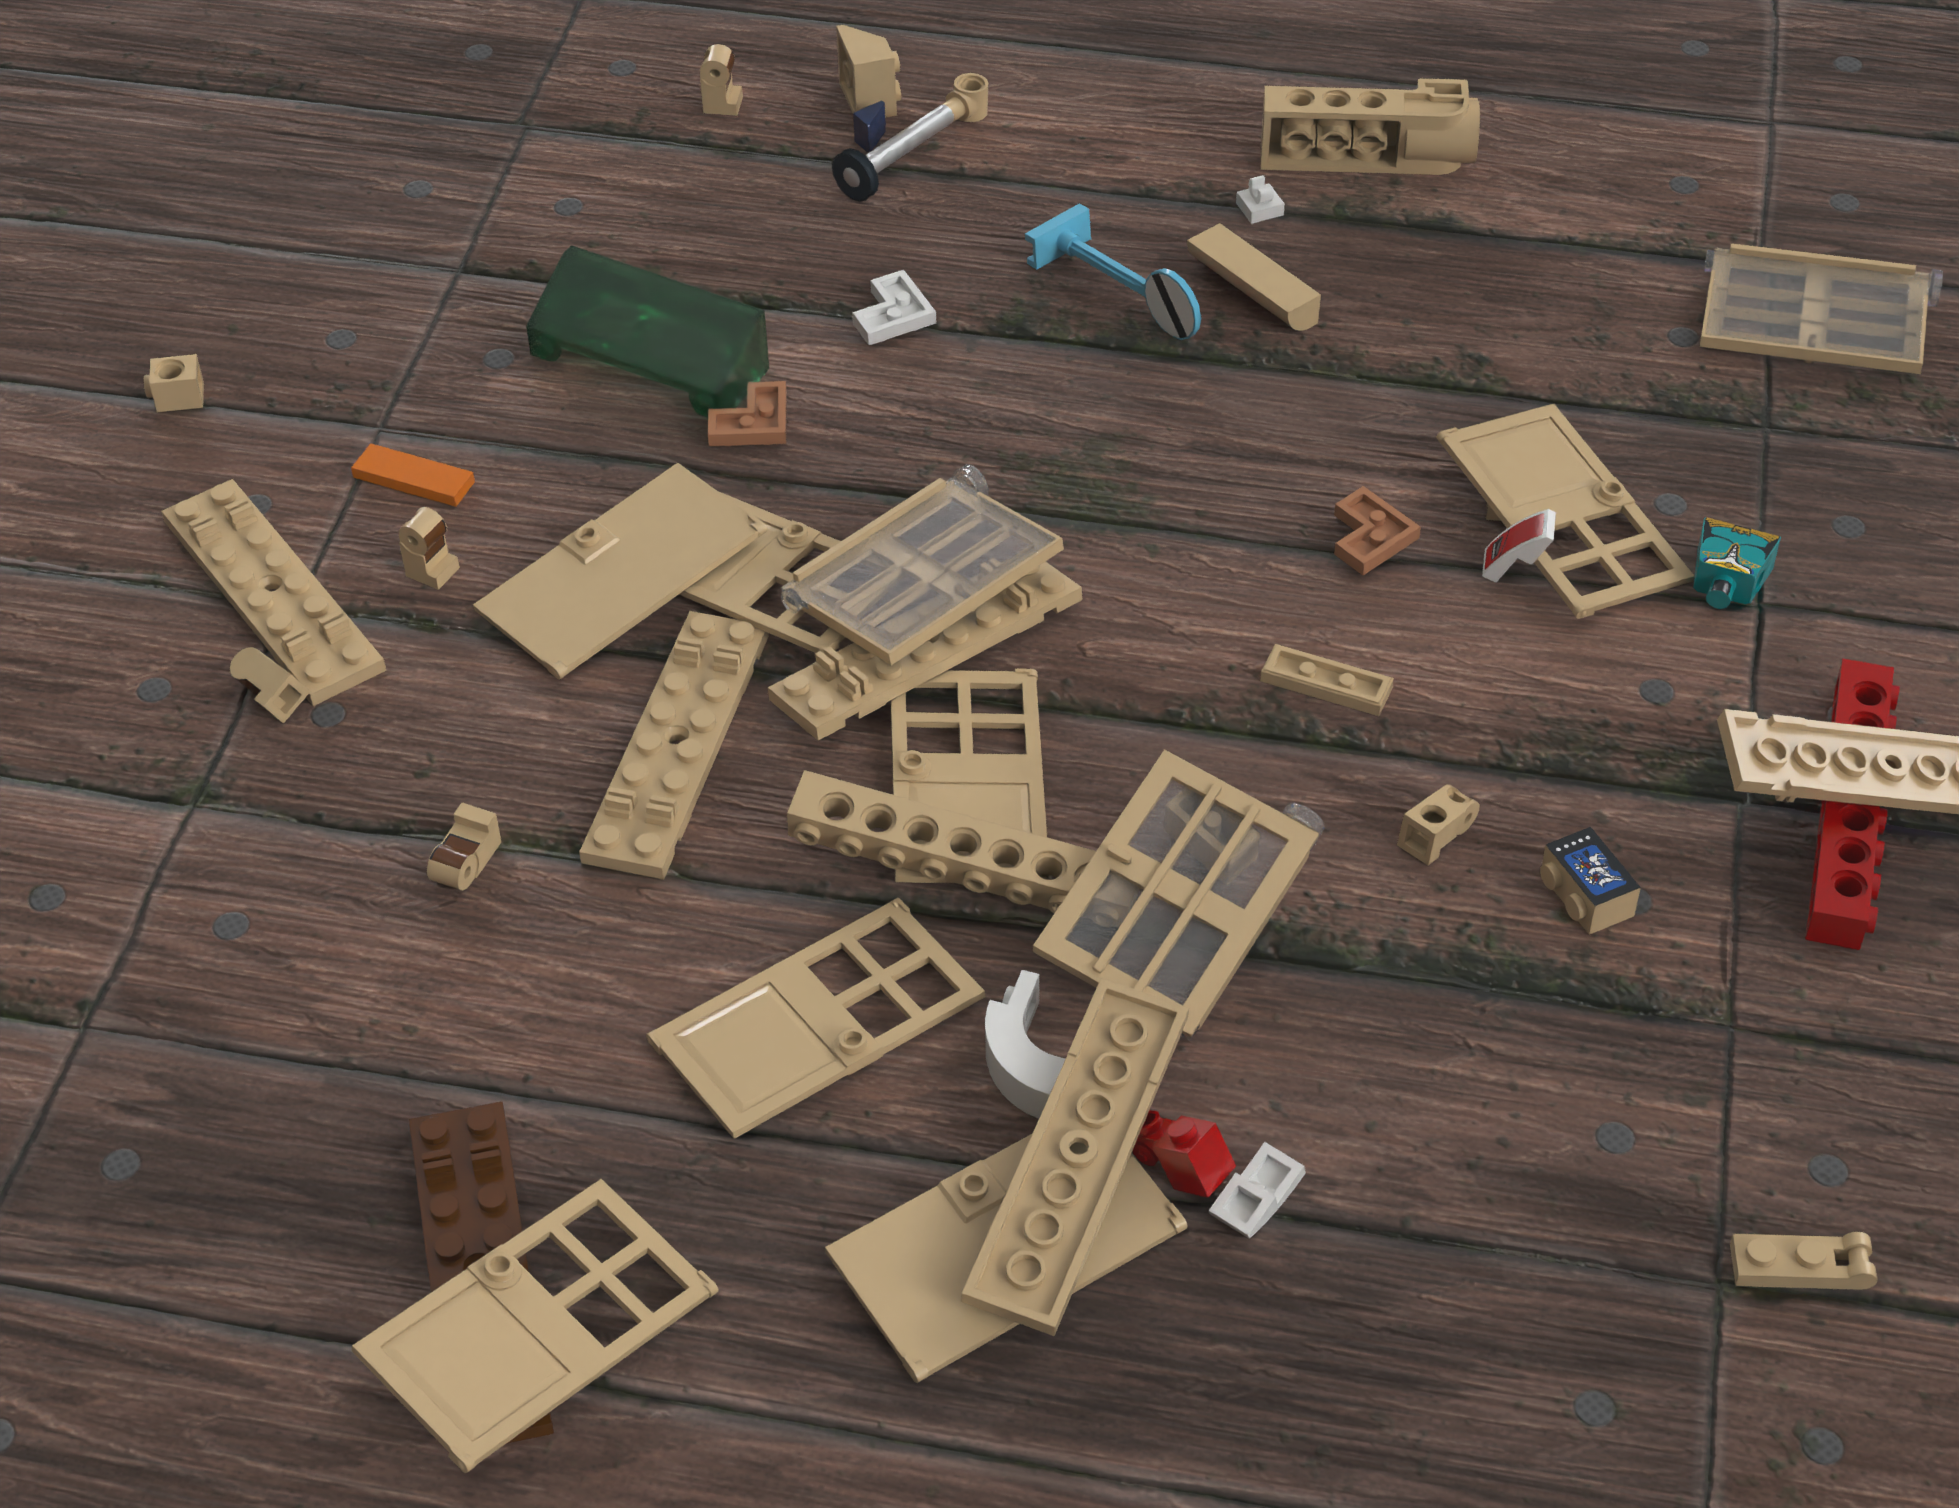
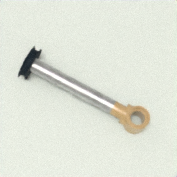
[832,73,988,202]

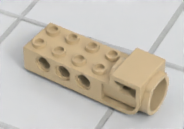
[1261,78,1480,175]

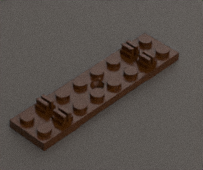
[409,1101,554,1444]

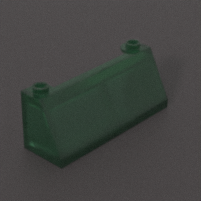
[526,245,769,417]

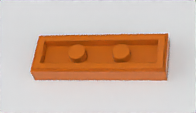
[351,443,475,507]

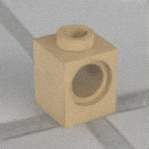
[144,354,204,413]

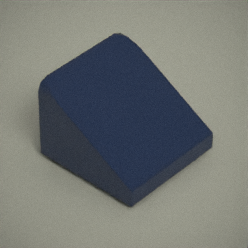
[853,100,886,153]

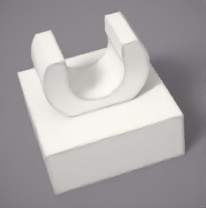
[1236,175,1285,224]

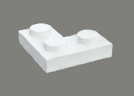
[852,270,936,345]

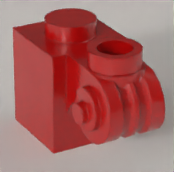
[1132,1110,1236,1198]

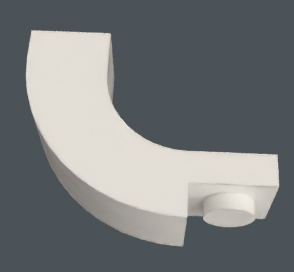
[985,970,1065,1119]

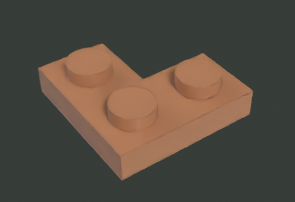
[708,381,787,446]
[1334,486,1421,575]

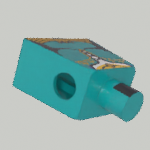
[1693,517,1781,609]

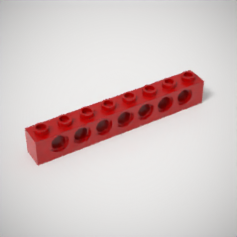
[1805,658,1900,950]

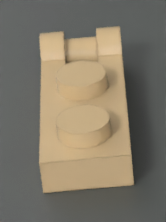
[1730,1232,1877,1290]

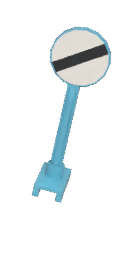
[1025,203,1201,340]

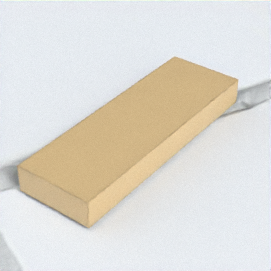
[1260,644,1394,716]

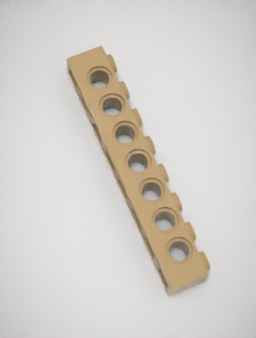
[787,770,1140,929]

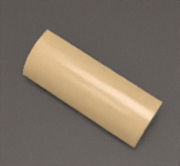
[1187,223,1321,331]

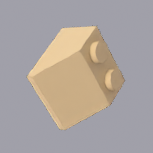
[836,25,901,118]

